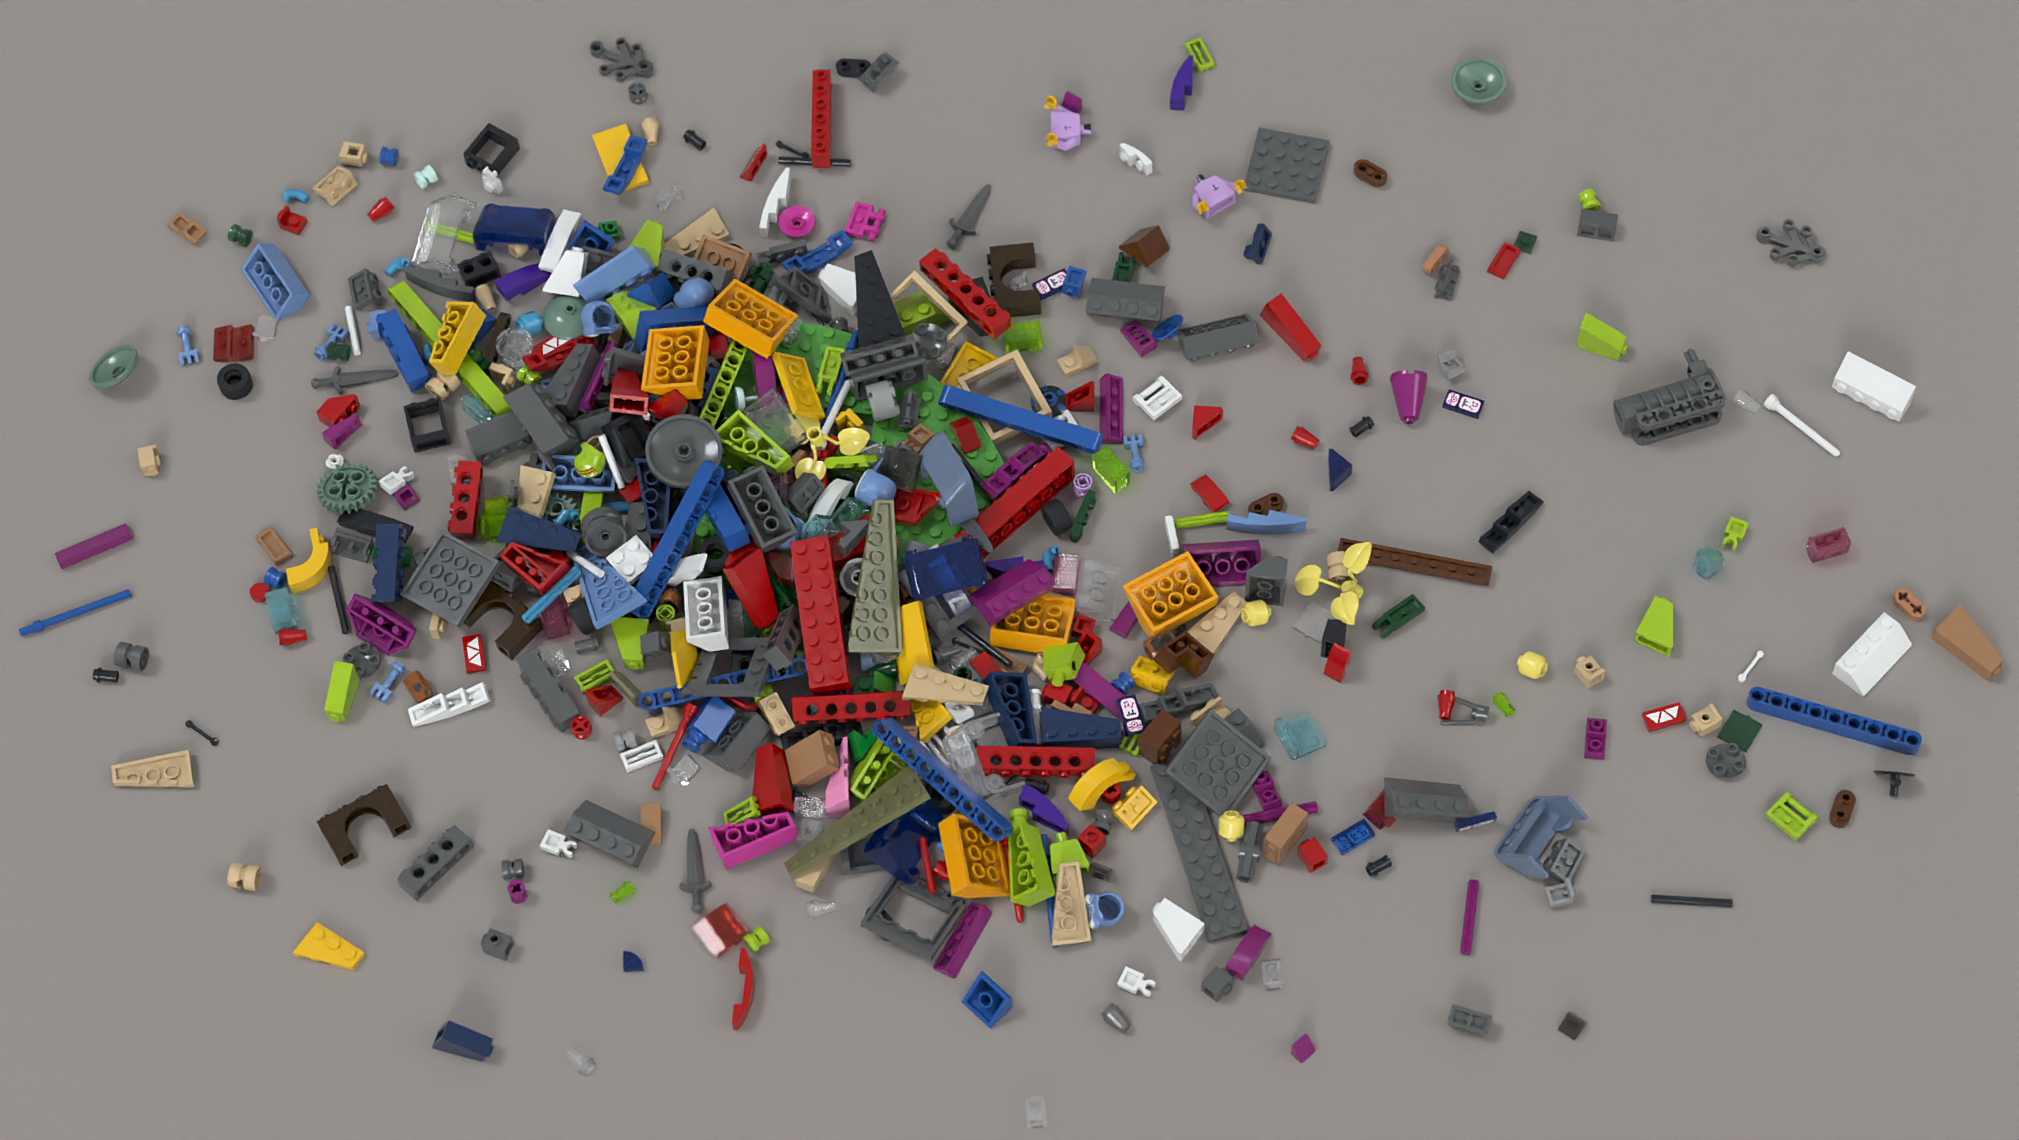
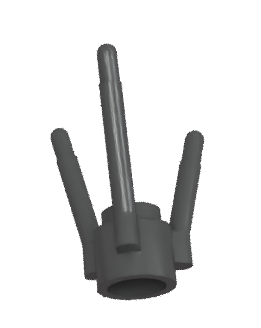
[1440,697,1489,725]

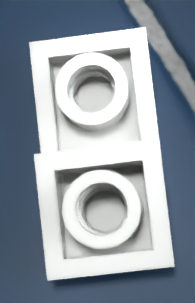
[1119,143,1152,176]

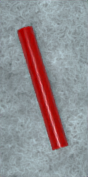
[919,837,937,894]

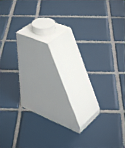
[543,247,589,297]
[819,263,857,316]
[1152,898,1204,961]

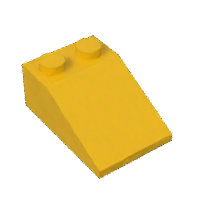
[670,630,701,688]

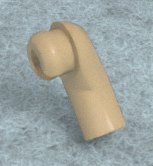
[1032,653,1049,682]

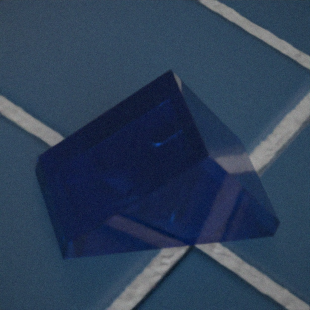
[1328,449,1352,491]

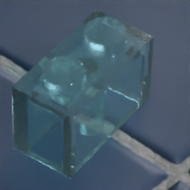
[264,587,300,634]

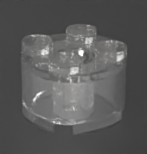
[496,328,535,373]

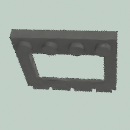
[898,535,992,639]
[686,638,771,697]
[861,869,966,961]

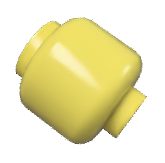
[1241,600,1271,627]
[1517,651,1548,679]
[1219,810,1245,842]

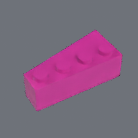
[708,811,799,870]

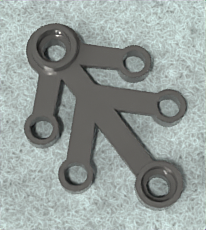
[589,37,653,82]
[1756,219,1826,267]

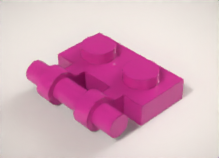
[845,201,886,242]

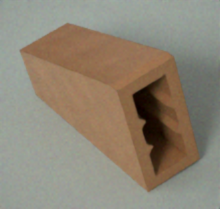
[1932,605,2004,681]

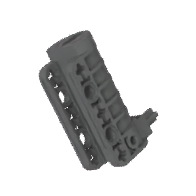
[1613,349,1726,446]

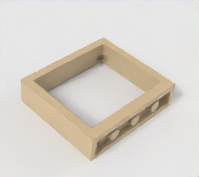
[890,270,968,366]
[956,350,1052,446]

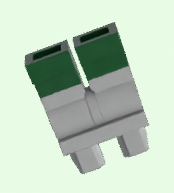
[747,262,794,310]

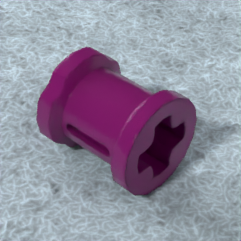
[507,880,528,904]

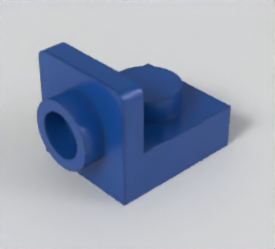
[1062,266,1087,298]

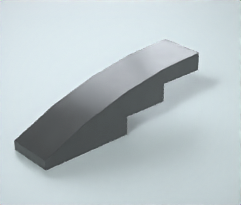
[404,267,476,303]
[1137,683,1218,724]

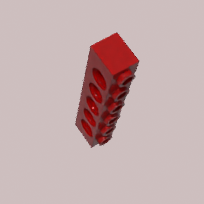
[811,69,832,169]
[919,248,1011,340]
[791,691,910,724]
[975,746,1095,779]

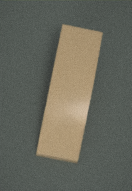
[795,854,836,893]

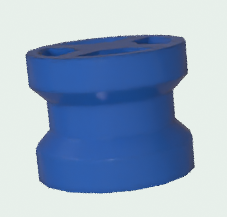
[379,147,399,166]
[264,567,287,590]
[1111,671,1135,695]
[682,729,706,753]

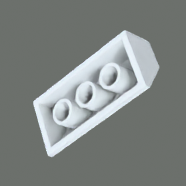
[1832,351,1916,422]
[683,576,729,652]
[1832,612,1912,697]

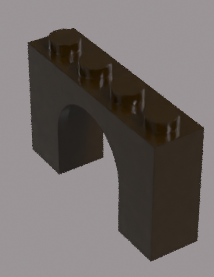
[987,242,1041,317]
[464,581,543,661]
[316,784,411,866]

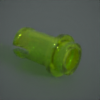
[476,515,491,540]
[1492,692,1516,717]
[609,881,636,904]

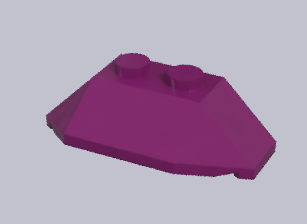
[346,594,416,655]

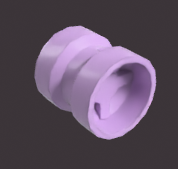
[1073,473,1092,499]

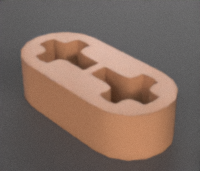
[1422,243,1449,275]
[1893,589,1926,621]

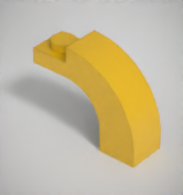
[286,528,331,594]
[1068,758,1136,811]

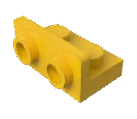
[835,408,865,434]
[1130,655,1175,696]
[1112,785,1157,830]

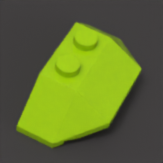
[606,291,657,341]
[893,292,950,336]
[849,729,905,801]

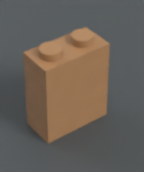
[785,730,840,789]
[1263,803,1308,865]

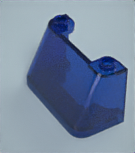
[472,203,556,256]
[902,535,989,602]
[863,800,944,884]

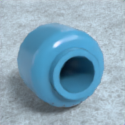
[515,311,544,337]

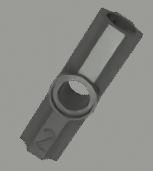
[1236,821,1264,883]

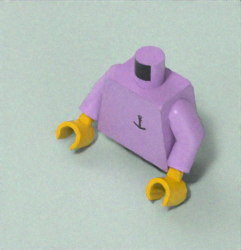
[1044,96,1091,151]
[1192,174,1247,219]

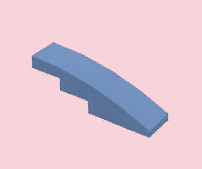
[1226,510,1307,534]

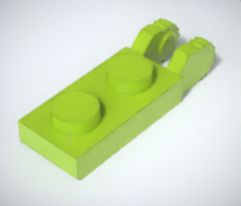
[816,346,845,396]
[824,455,877,469]

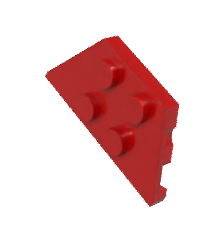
[893,485,940,526]

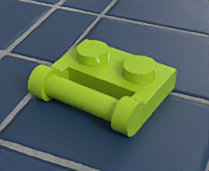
[1765,791,1819,841]

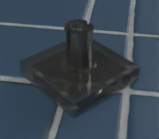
[880,445,923,493]

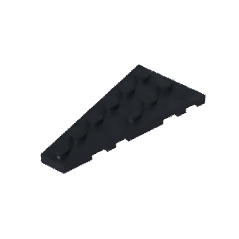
[854,250,906,348]

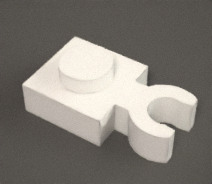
[482,166,503,195]
[379,466,414,495]
[540,829,578,858]
[1117,967,1156,997]

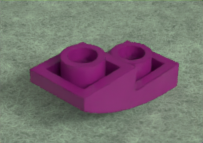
[1584,718,1607,760]
[1252,770,1282,811]

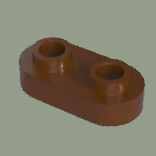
[1353,159,1387,187]
[1248,493,1284,516]
[1829,790,1856,828]

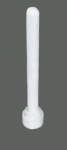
[810,380,851,450]
[1763,394,1840,457]

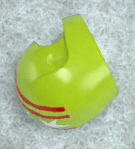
[574,442,607,478]

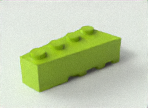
[716,409,794,478]
[1008,822,1056,907]

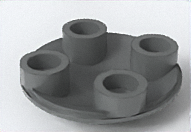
[911,323,947,360]
[343,642,381,678]
[1706,743,1746,779]

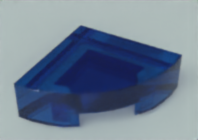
[623,951,644,972]

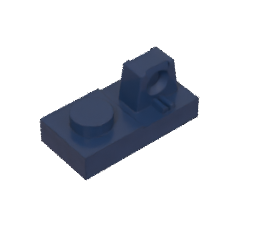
[1243,223,1272,264]

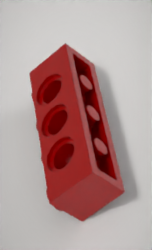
[447,460,484,539]

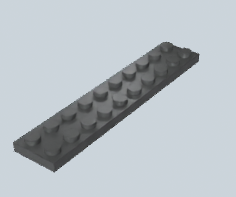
[1150,760,1247,943]

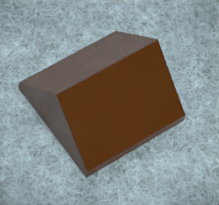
[1119,225,1169,267]

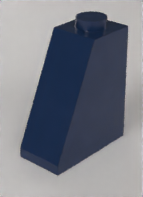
[432,1020,494,1062]

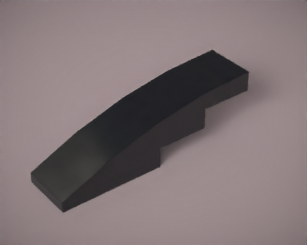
[1479,491,1544,553]
[337,509,414,543]
[780,721,863,751]

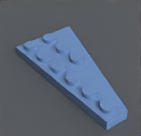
[573,544,648,630]

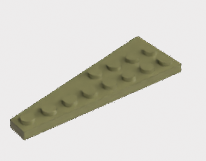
[846,499,903,654]
[784,765,930,879]

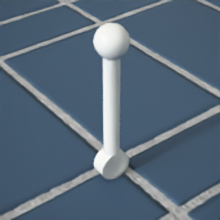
[1738,650,1764,683]

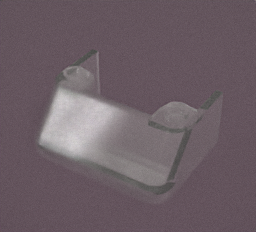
[412,193,479,276]
[942,712,1025,808]

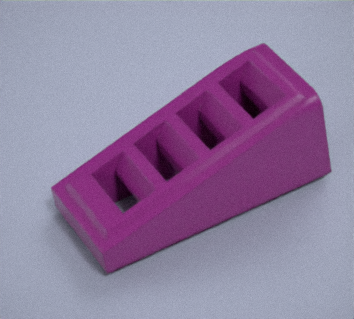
[1120,321,1156,357]
[322,414,361,450]

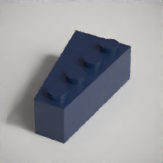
[496,505,582,552]

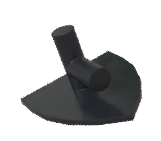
[1874,770,1915,797]

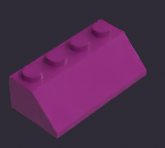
[1182,539,1261,586]
[968,559,1056,627]

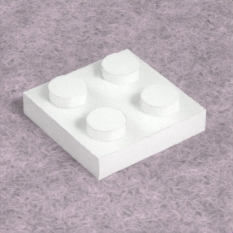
[606,535,653,585]

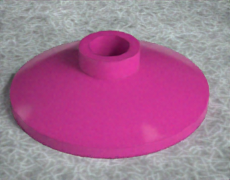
[778,206,815,238]

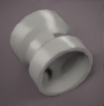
[613,728,637,752]

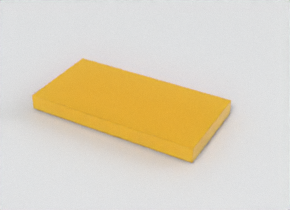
[592,124,649,191]
[772,351,825,421]
[895,601,935,686]

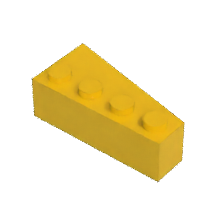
[429,301,486,376]

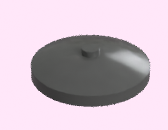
[645,414,722,489]

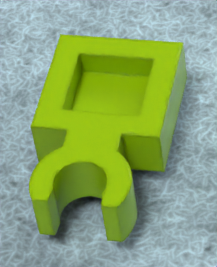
[1722,516,1749,551]

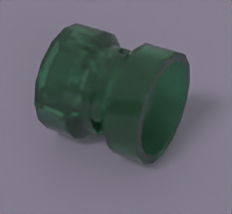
[228,224,253,247]
[328,341,351,361]

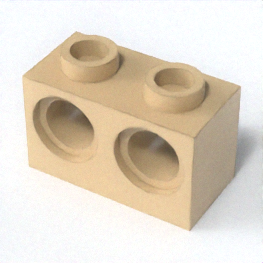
[756,692,795,736]

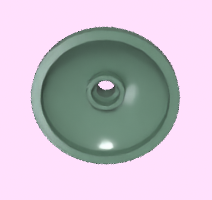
[1452,58,1506,104]
[543,295,587,340]
[89,345,138,389]

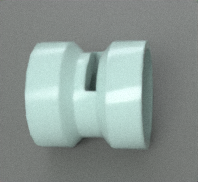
[413,165,438,189]

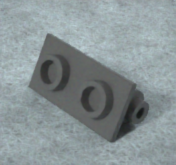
[1434,260,1460,300]
[898,389,921,429]

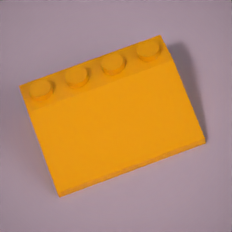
[703,279,798,358]
[641,325,709,400]
[1123,551,1219,638]
[990,594,1077,653]
[938,814,1010,898]

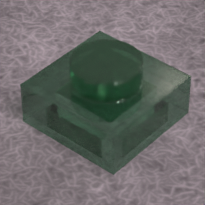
[1514,231,1537,254]

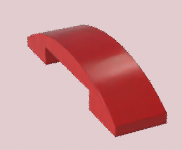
[522,335,597,372]
[732,947,754,1030]

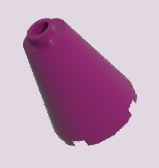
[1390,370,1428,424]

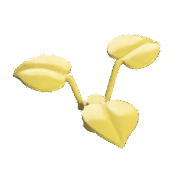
[790,414,870,481]
[1294,542,1372,625]

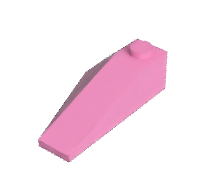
[822,737,851,818]

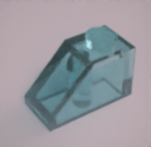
[825,497,869,536]
[801,514,838,540]
[1692,546,1725,581]

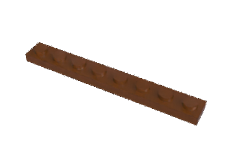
[1338,538,1492,586]

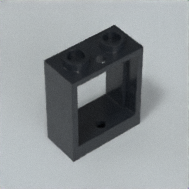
[463,123,520,177]
[403,398,451,453]
[600,413,650,468]

